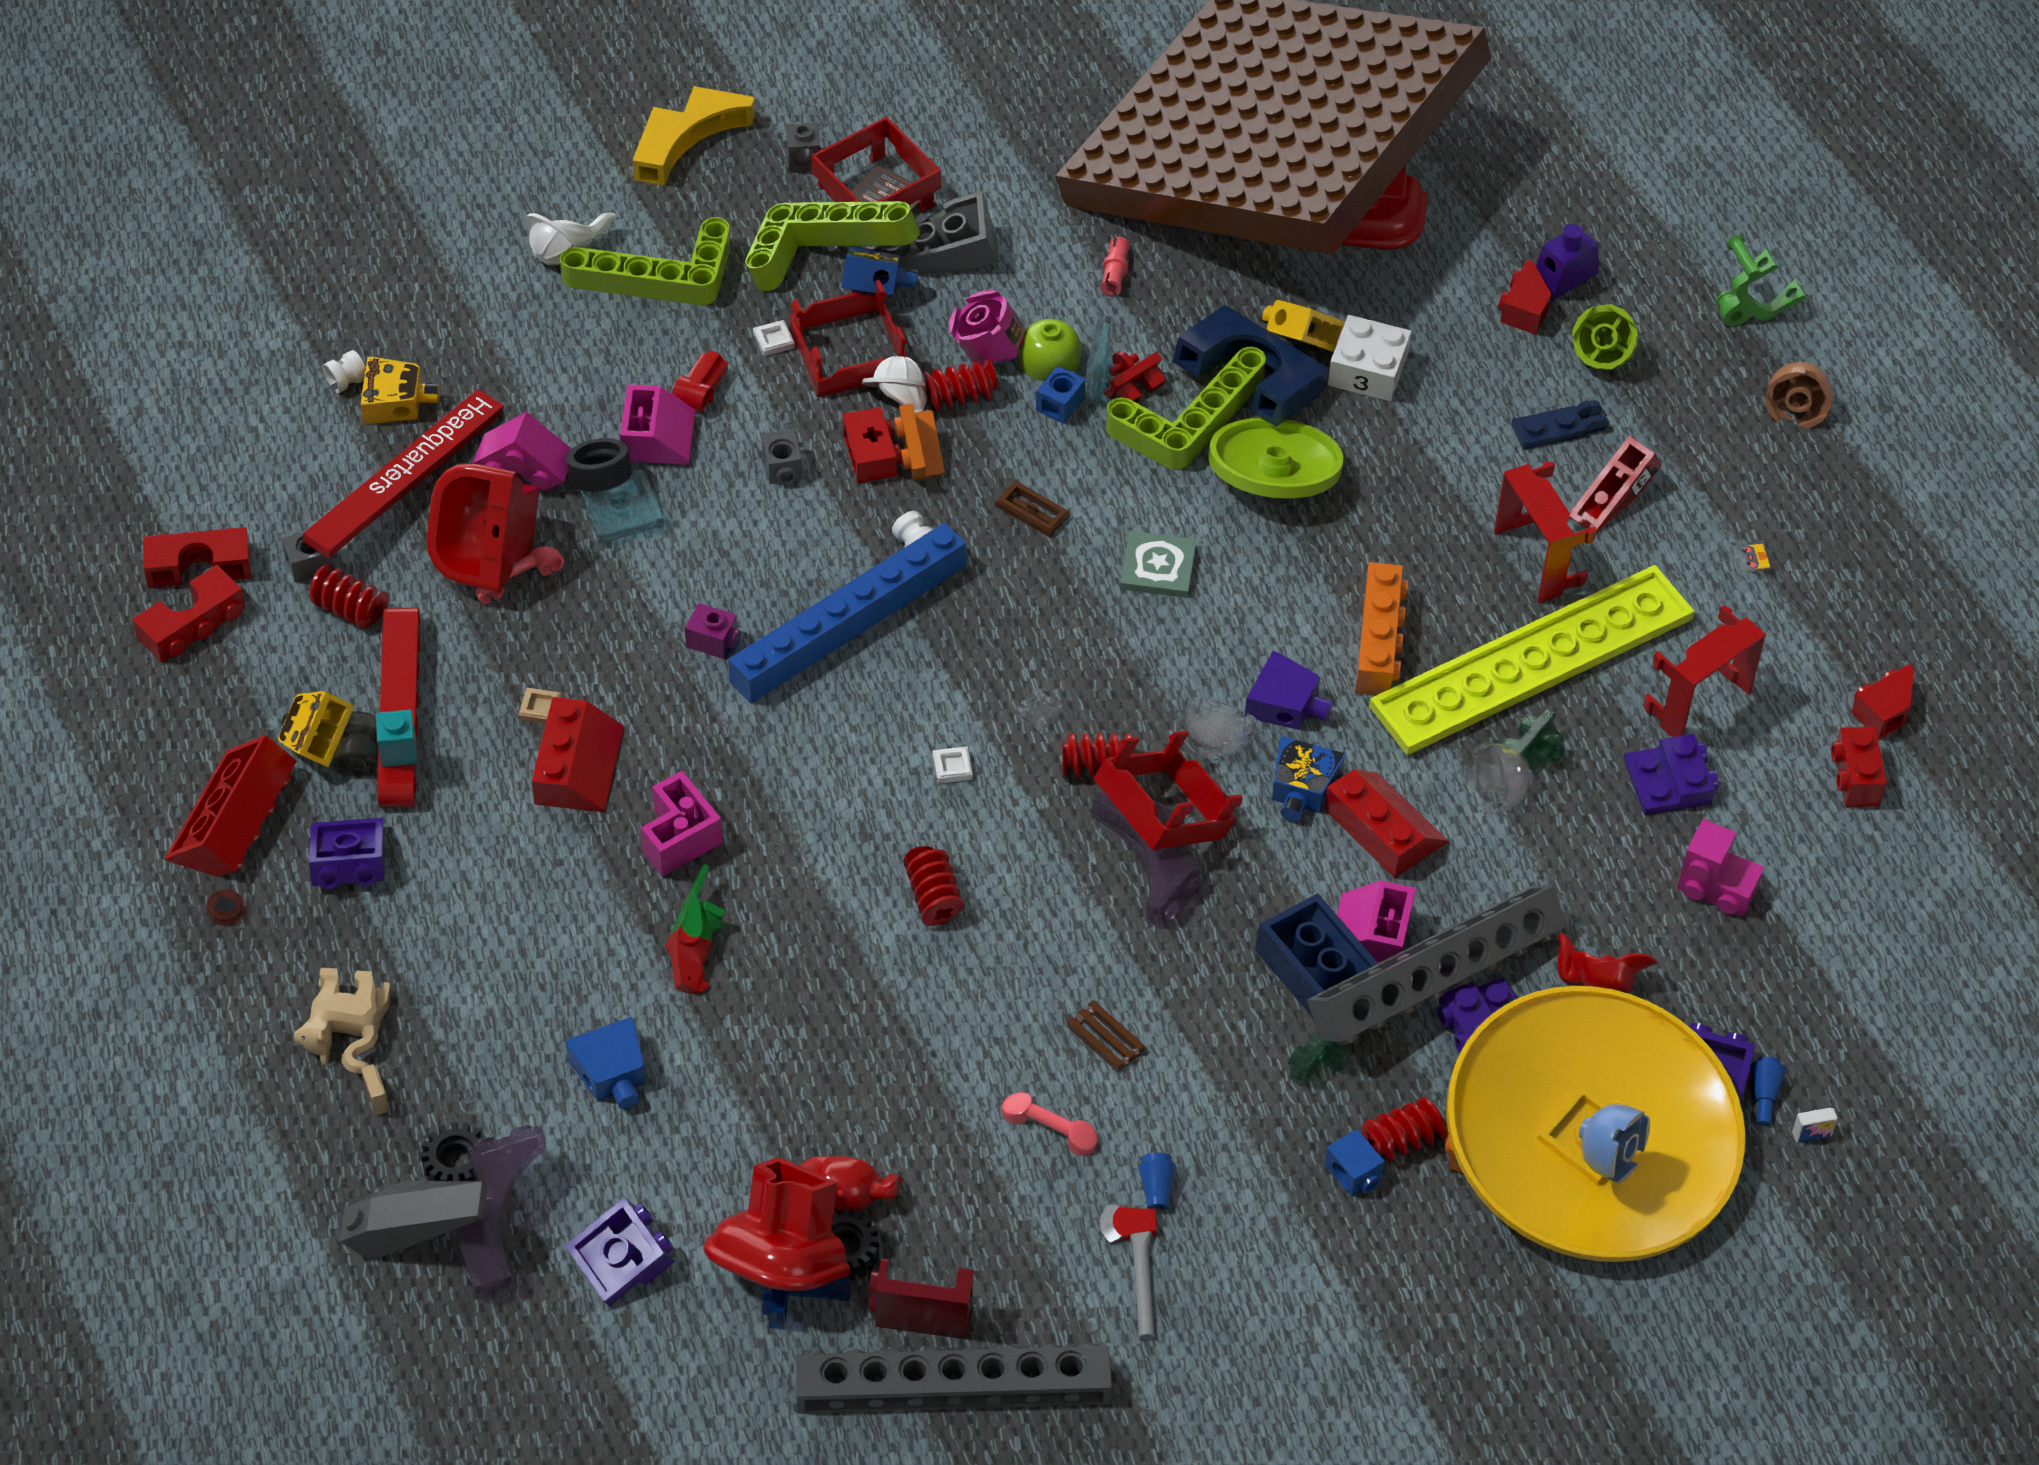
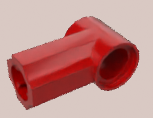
[672,350,728,414]

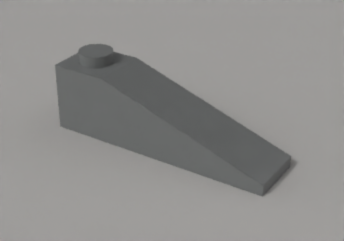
[867,191,999,275]
[339,1181,487,1259]

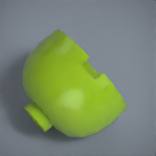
[1572,304,1639,370]
[1017,318,1083,381]

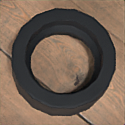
[566,438,633,492]

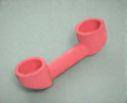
[475,546,564,605]
[1002,1092,1098,1156]

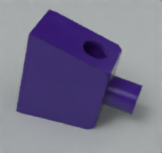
[1536,224,1599,300]
[1245,651,1333,730]

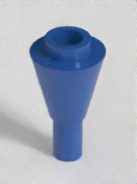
[1750,1057,1787,1126]

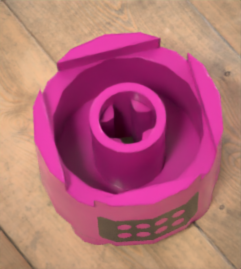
[949,290,1024,366]

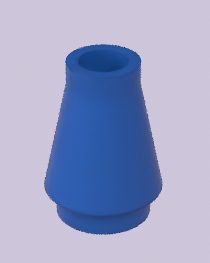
[1138,1153,1176,1210]

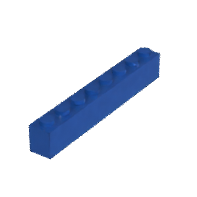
[728,522,966,704]

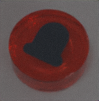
[206,889,244,926]

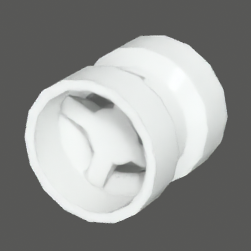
[322,350,366,394]
[892,511,933,547]

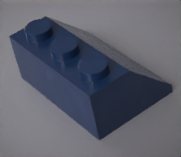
[1255,893,1378,1018]

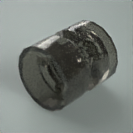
[332,711,379,776]

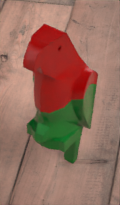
[665,864,725,994]

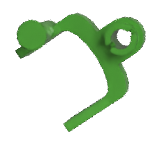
[1716,235,1807,327]

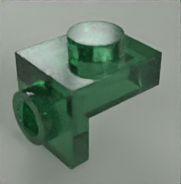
[1288,1032,1347,1086]

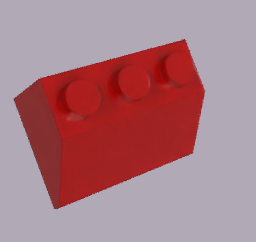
[532,697,624,813]
[1324,769,1448,878]

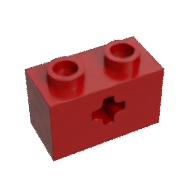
[842,407,902,483]

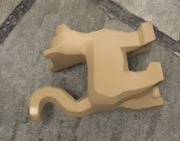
[294,968,391,1074]

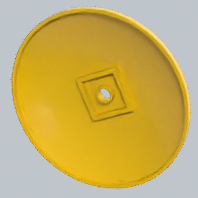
[1446,986,1745,1262]

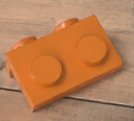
[894,403,945,480]

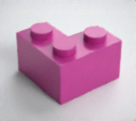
[472,412,572,491]
[641,771,723,876]
[1677,819,1764,917]

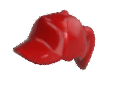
[1557,933,1658,994]
[800,1156,903,1213]

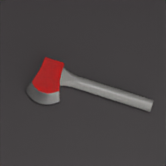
[1099,1204,1157,1340]

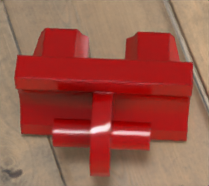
[1103,350,1167,402]

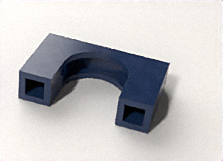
[1172,305,1329,427]

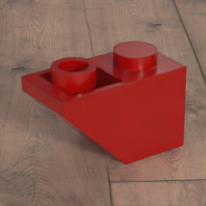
[1498,260,1551,335]
[1851,663,1914,740]

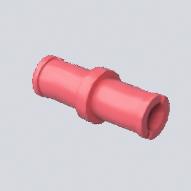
[1101,237,1130,296]

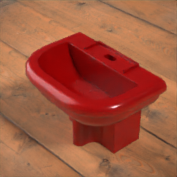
[1341,164,1428,250]
[426,464,540,593]
[703,1157,850,1291]

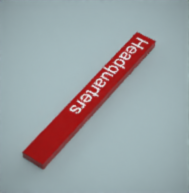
[302,389,504,559]

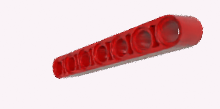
[377,607,421,808]

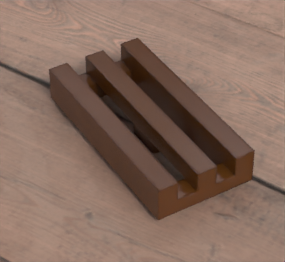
[995,480,1070,538]
[1067,1000,1145,1072]

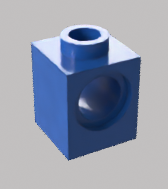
[1036,366,1086,424]
[1325,1129,1385,1197]

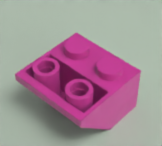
[620,384,695,465]
[1337,880,1416,963]

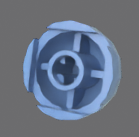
[1579,1104,1650,1183]

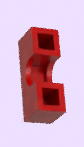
[143,527,252,588]
[132,565,246,662]

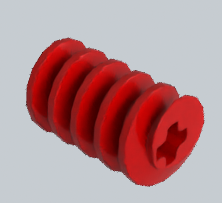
[924,359,997,412]
[309,564,389,629]
[1062,733,1134,778]
[903,846,964,926]
[1362,1097,1448,1162]

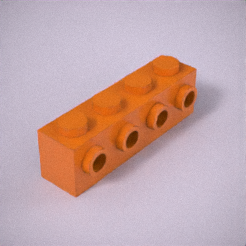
[1355,562,1408,695]

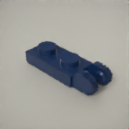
[1511,400,1609,450]

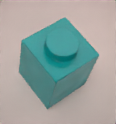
[376,710,417,767]

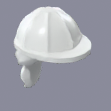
[524,212,617,266]
[862,356,927,413]

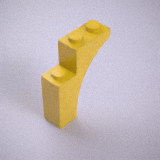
[632,86,756,186]

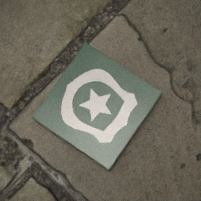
[1120,530,1197,598]

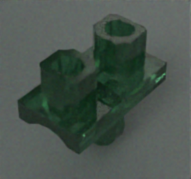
[1501,710,1565,778]

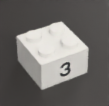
[1328,315,1411,401]

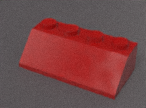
[164,735,297,877]

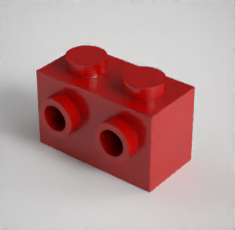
[1831,727,1887,807]

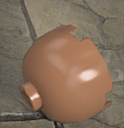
[1765,361,1833,428]

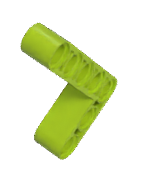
[745,202,920,292]
[560,217,730,305]
[1106,347,1266,470]

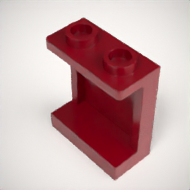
[869,1259,974,1339]

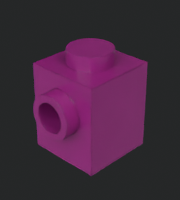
[685,603,741,659]

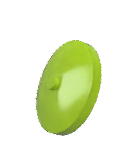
[1208,418,1343,499]

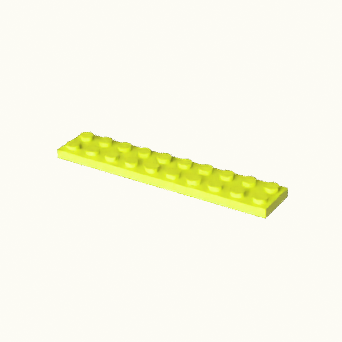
[1369,565,1695,756]

